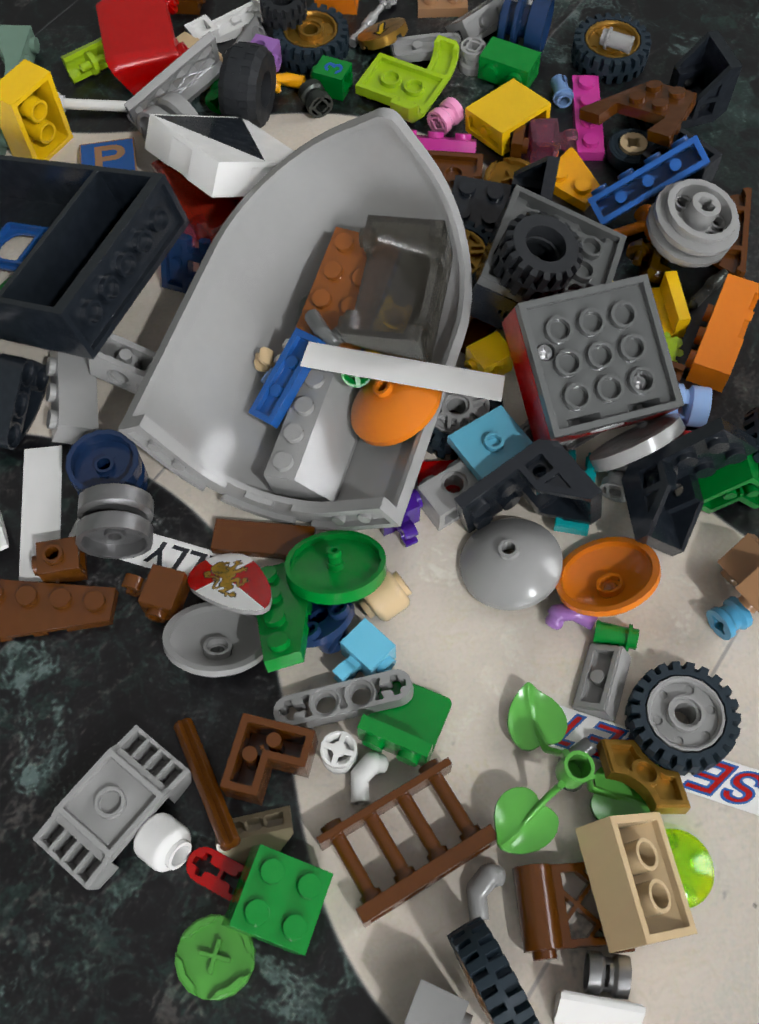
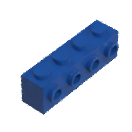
[588,135,710,226]

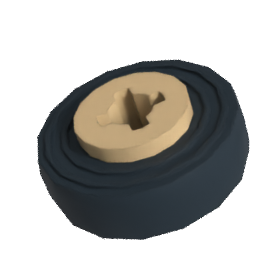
[606,128,655,172]

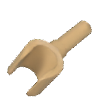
[254,347,276,372]

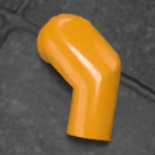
[275,72,306,94]

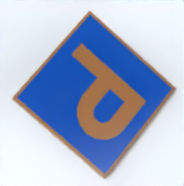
[79,137,138,171]

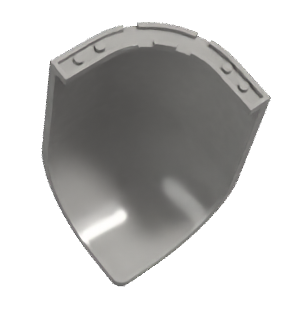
[118,107,472,531]

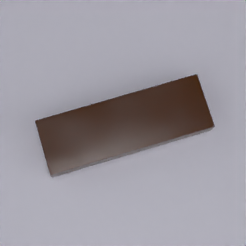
[211,518,316,559]

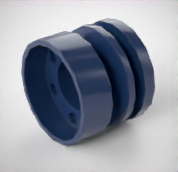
[497,0,555,54]

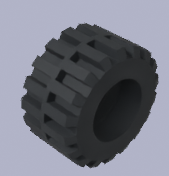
[492,211,584,301]

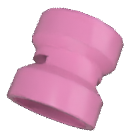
[427,97,465,135]

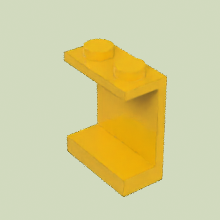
[465,78,551,156]
[651,271,691,338]

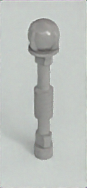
[349,0,397,48]

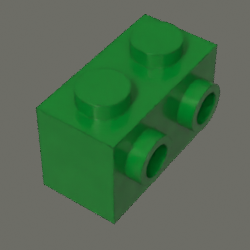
[478,36,541,88]

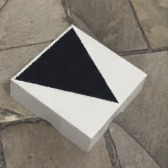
[144,114,294,198]

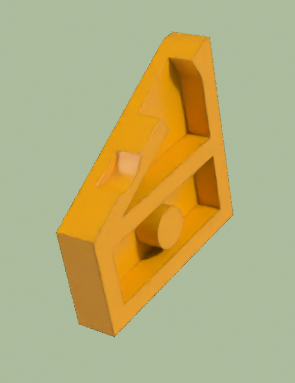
[553,147,601,212]

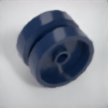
[65,429,148,495]

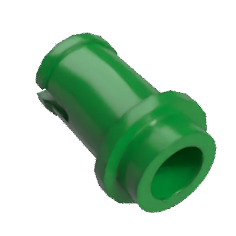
[593,620,640,652]

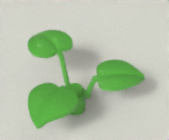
[494,682,650,855]

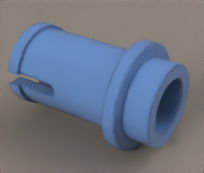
[550,74,574,108]

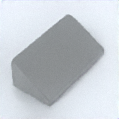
[572,643,631,721]

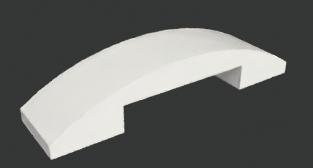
[184,0,263,43]

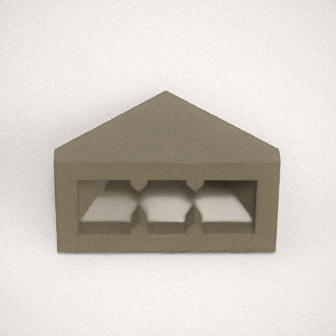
[215,805,294,865]

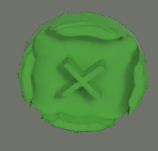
[174,914,256,1001]

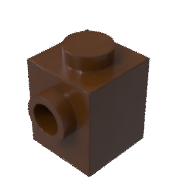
[32,536,88,584]

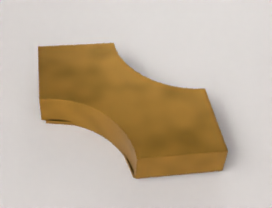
[596,739,691,814]

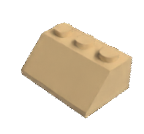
[575,812,698,953]

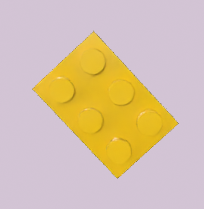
[0,59,73,160]

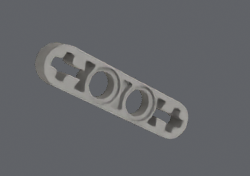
[273,669,414,729]

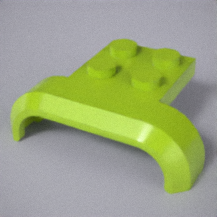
[355,35,460,123]

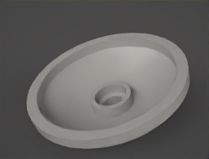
[460,518,563,611]
[162,602,263,678]

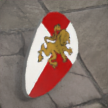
[187,553,273,615]

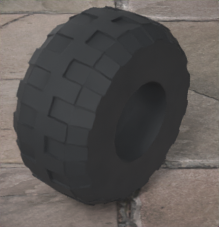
[218,41,276,128]

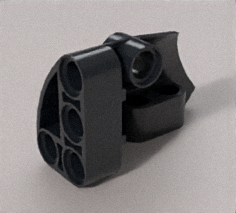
[0,353,49,450]

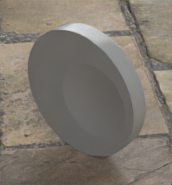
[589,413,685,472]

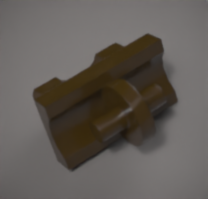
[626,238,671,286]

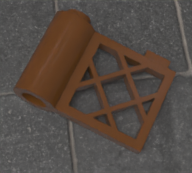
[512,862,635,961]

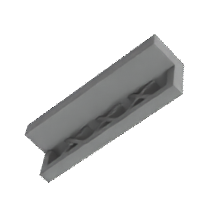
[445,0,533,40]

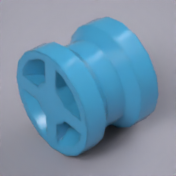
[706,596,753,640]

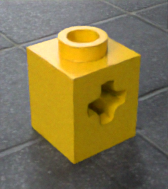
[464,331,513,375]

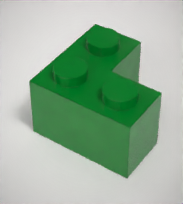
[698,453,759,514]

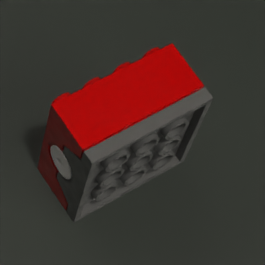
[502,274,684,443]

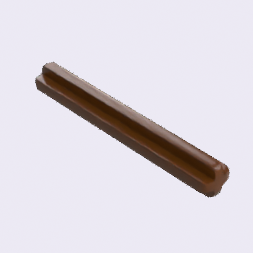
[174,717,241,851]

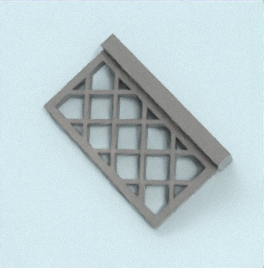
[124,31,222,134]

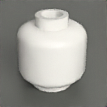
[133,812,192,872]

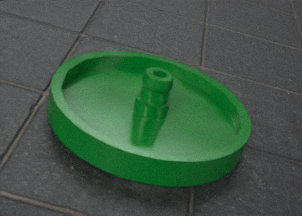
[284,530,387,605]

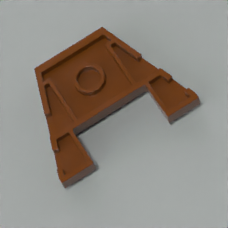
[579,80,697,147]

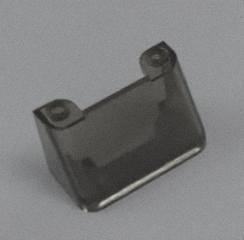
[337,215,453,363]

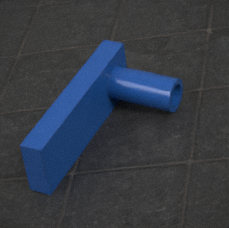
[248,328,326,429]

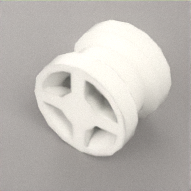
[320,731,358,775]

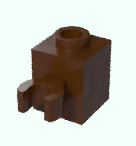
[121,564,190,623]

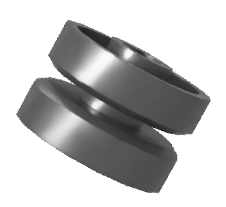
[75,483,154,559]

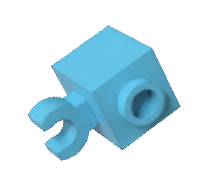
[333,618,396,683]

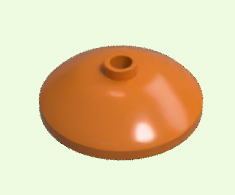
[350,379,442,446]
[556,537,661,617]

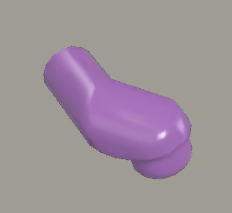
[545,603,598,630]

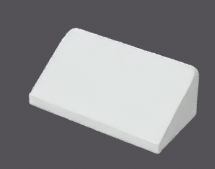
[553,990,646,1024]

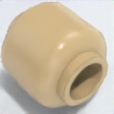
[359,570,412,622]

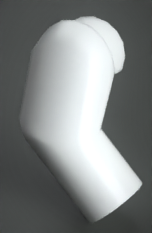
[351,751,389,805]

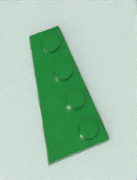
[257,562,312,673]

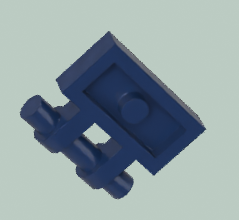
[161,233,211,294]

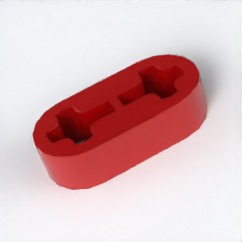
[186,847,244,902]

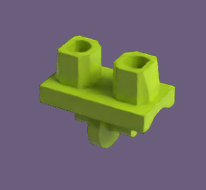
[61,37,108,84]

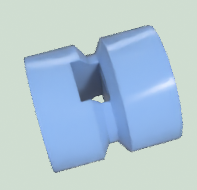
[666,383,713,428]

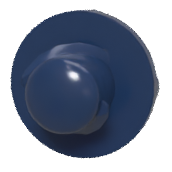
[306,602,355,654]

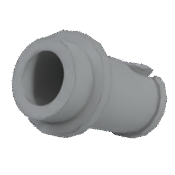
[599,27,635,54]

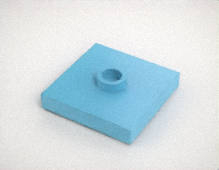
[447,405,533,481]

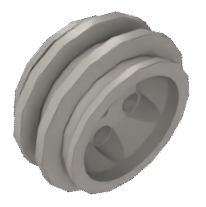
[646,179,740,268]

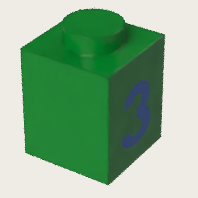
[310,55,353,101]

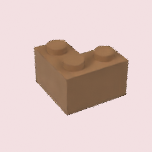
[717,533,759,614]

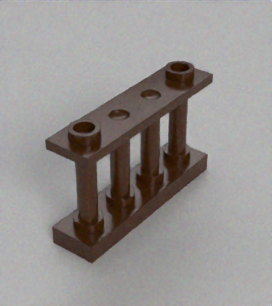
[316,757,497,928]

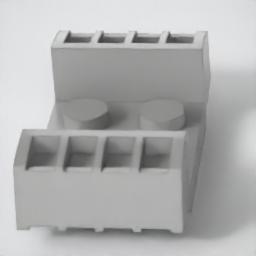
[32,725,192,890]

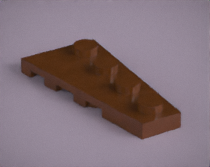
[0,579,119,642]

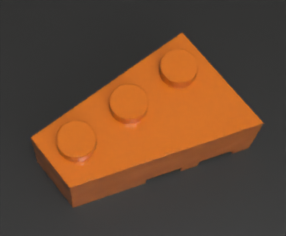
[685,273,759,393]

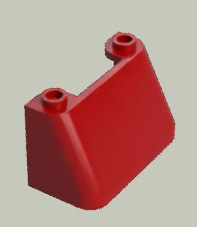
[96,0,189,95]

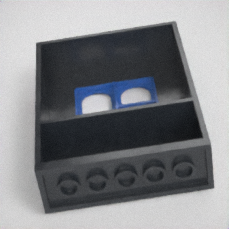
[0,155,190,360]

